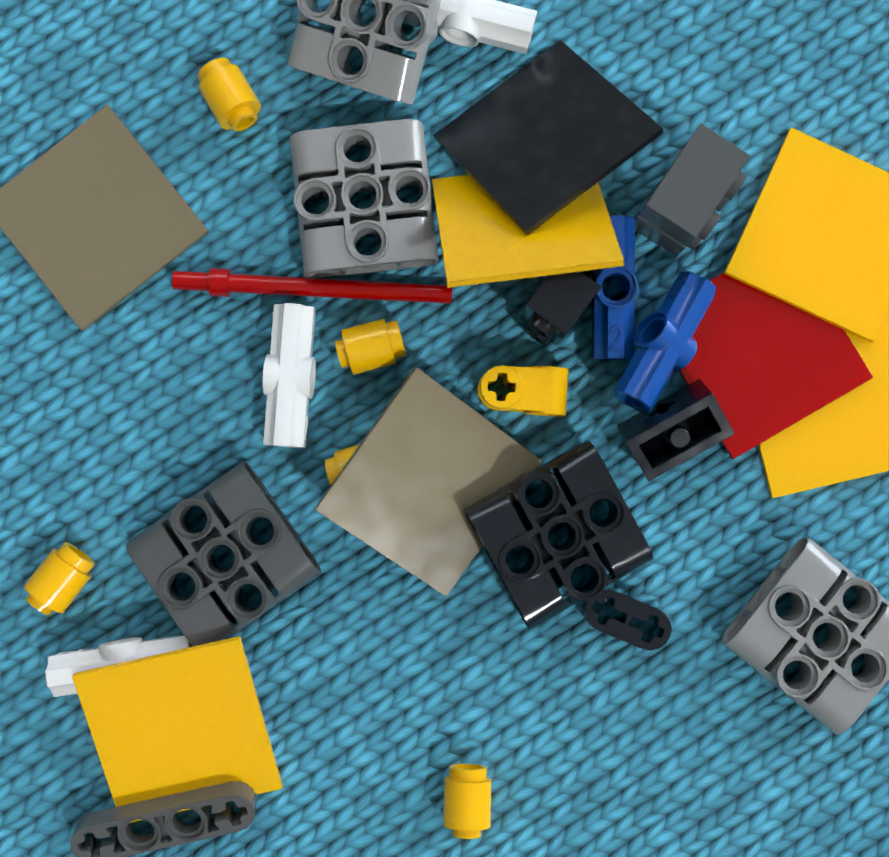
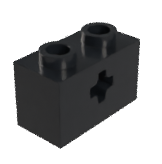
[520,271,601,346]
[617,379,735,482]

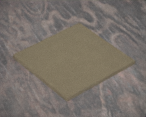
[0,104,209,331]
[314,367,542,597]

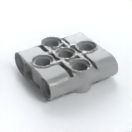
[287,0,441,104]
[289,119,439,278]
[721,536,889,735]

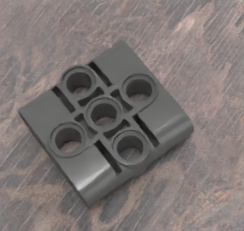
[126,461,322,646]

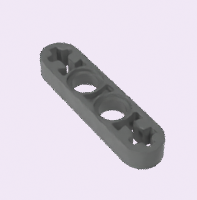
[70,781,257,857]

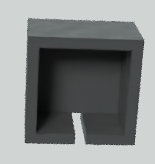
[635,123,750,257]

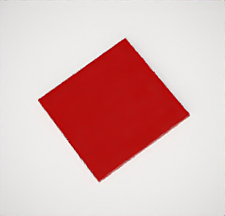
[656,273,874,459]

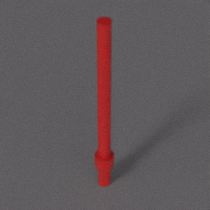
[172,268,452,304]

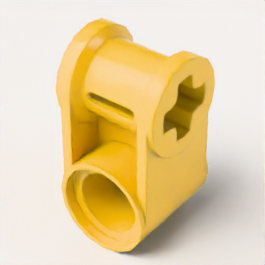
[477,365,569,416]

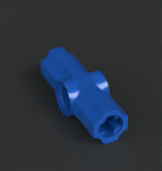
[592,215,638,360]
[614,271,716,413]

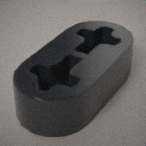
[582,588,672,650]

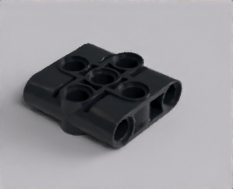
[463,440,653,630]

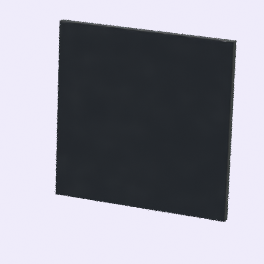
[433,40,664,235]

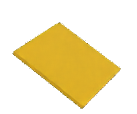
[724,127,889,343]
[432,175,624,288]
[758,308,889,498]
[72,636,283,823]

